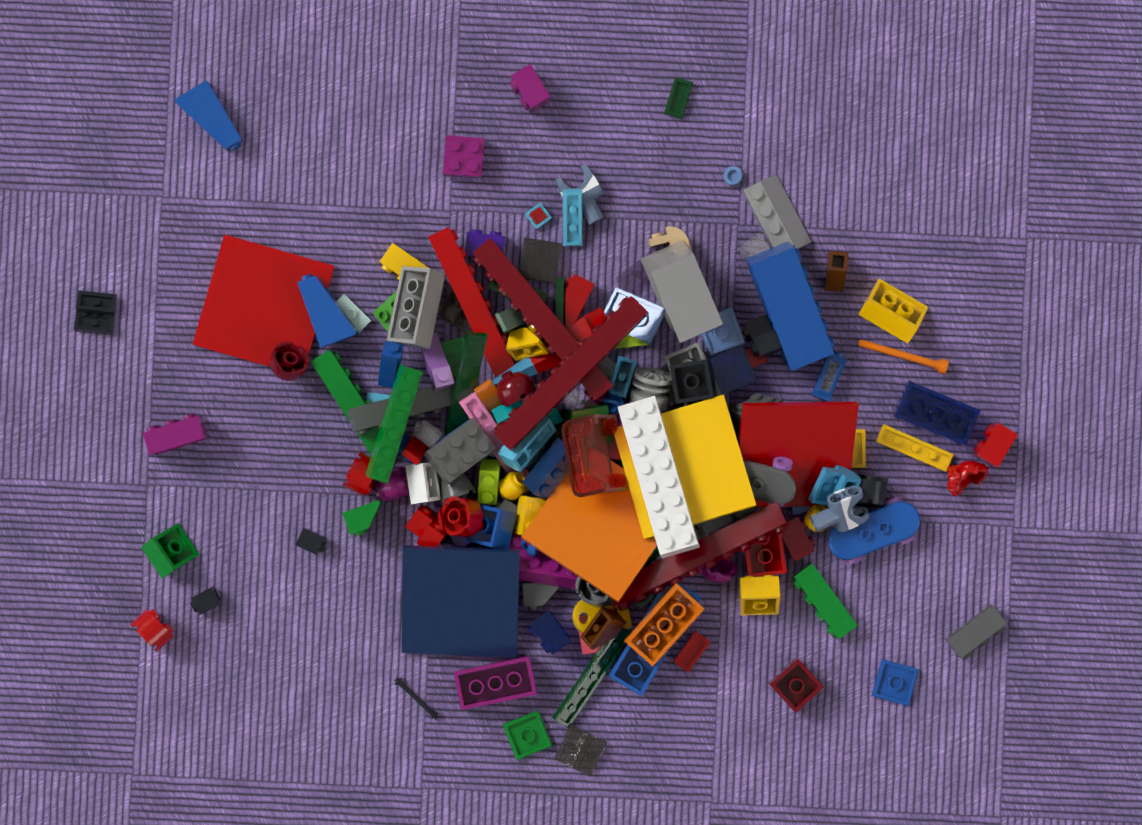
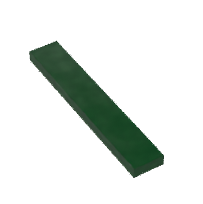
[444,332,488,436]
[552,627,631,728]

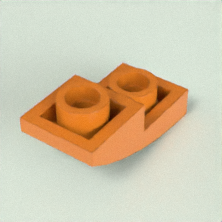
[474,379,501,417]

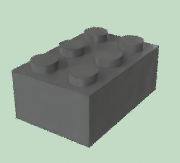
[424,418,496,485]

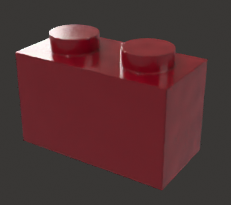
[782,517,816,561]

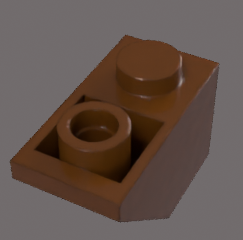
[824,251,849,292]

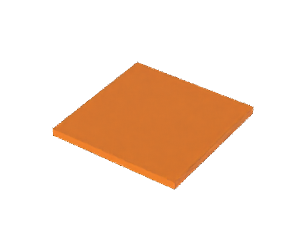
[521,447,657,602]

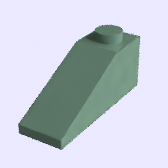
[495,308,525,334]

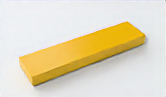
[875,424,954,472]

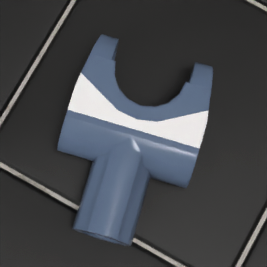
[556,164,604,225]
[810,486,869,532]

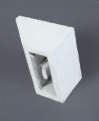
[406,462,441,504]

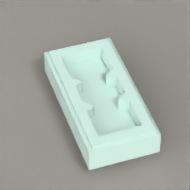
[337,294,371,333]

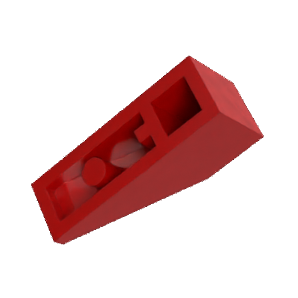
[564,274,595,328]

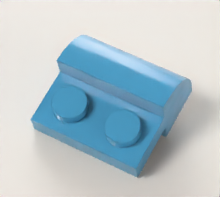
[808,465,862,507]

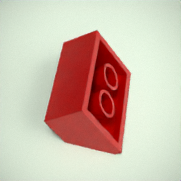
[743,533,787,577]

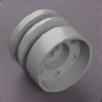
[629,367,672,412]

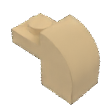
[648,226,691,250]

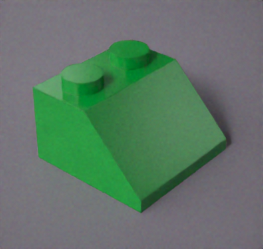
[342,500,382,537]
[141,523,200,579]

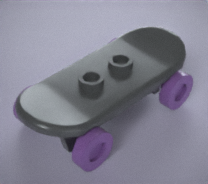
[743,457,796,506]

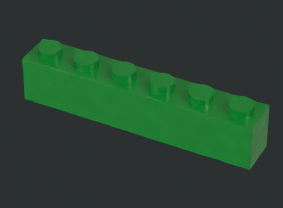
[311,349,379,455]
[365,364,423,483]

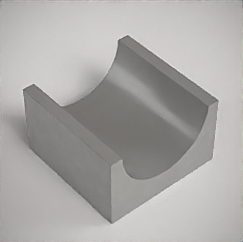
[640,241,723,343]

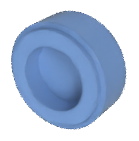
[723,166,743,186]

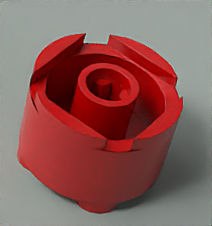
[342,451,373,496]
[438,497,483,537]
[130,609,174,652]

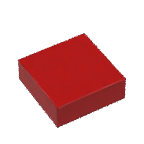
[743,349,768,369]

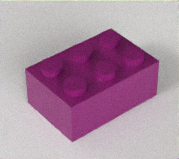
[143,413,209,455]

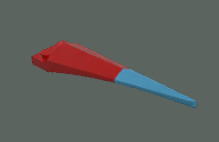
[476,307,606,394]

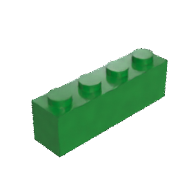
[793,563,858,639]

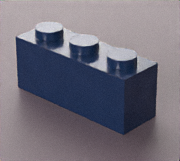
[522,437,581,501]

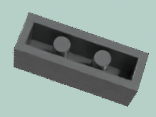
[945,604,1007,659]

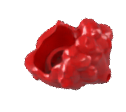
[947,460,989,497]

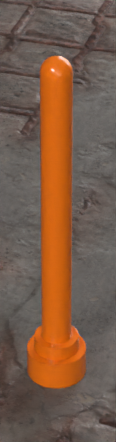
[858,340,949,375]

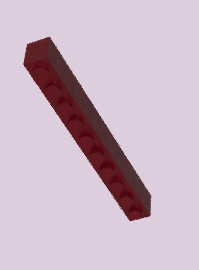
[472,238,614,402]
[493,295,649,451]
[612,502,790,611]

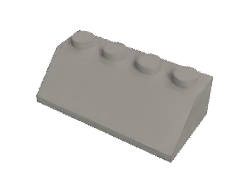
[742,175,811,249]
[387,266,445,349]

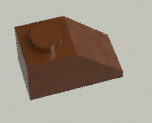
[580,607,627,650]

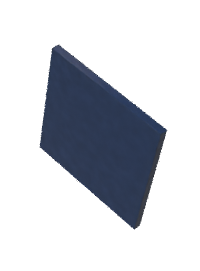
[402,545,520,658]

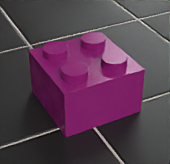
[510,64,551,113]
[443,135,485,179]

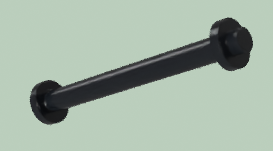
[394,677,438,719]

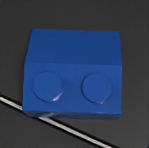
[466,504,517,550]

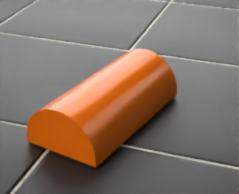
[624,583,705,666]

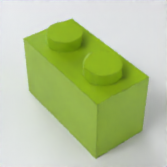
[478,459,501,505]

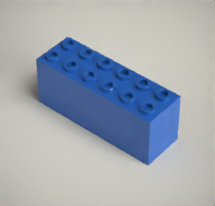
[745,242,835,371]

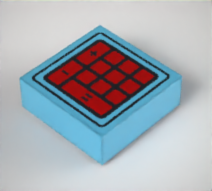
[525,203,552,230]

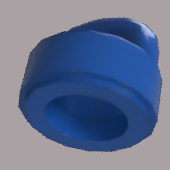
[603,395,624,415]
[521,540,538,557]

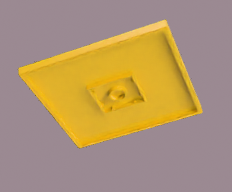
[613,395,757,539]

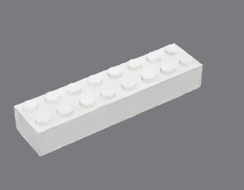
[618,396,700,558]

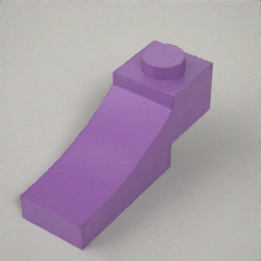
[421,332,454,391]

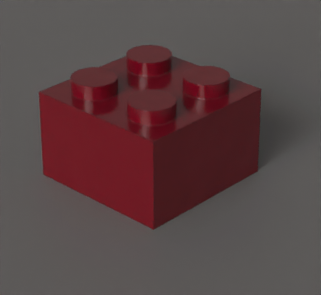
[768,657,824,713]

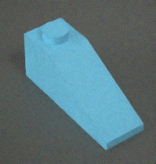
[497,417,557,472]

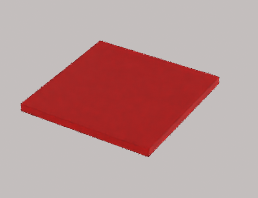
[192,234,335,376]
[739,402,859,507]

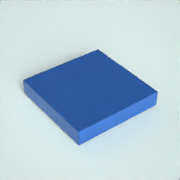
[871,659,919,706]

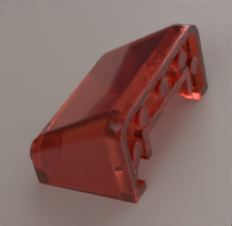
[562,414,630,497]

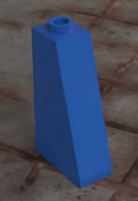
[174,80,244,152]
[297,274,360,348]

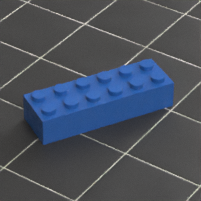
[608,583,701,696]

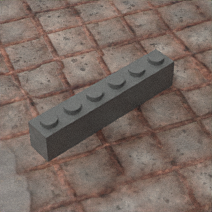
[347,380,456,435]

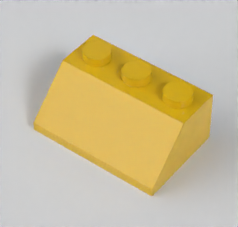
[858,278,928,344]

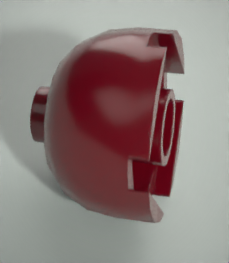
[270,342,310,381]
[496,370,536,406]

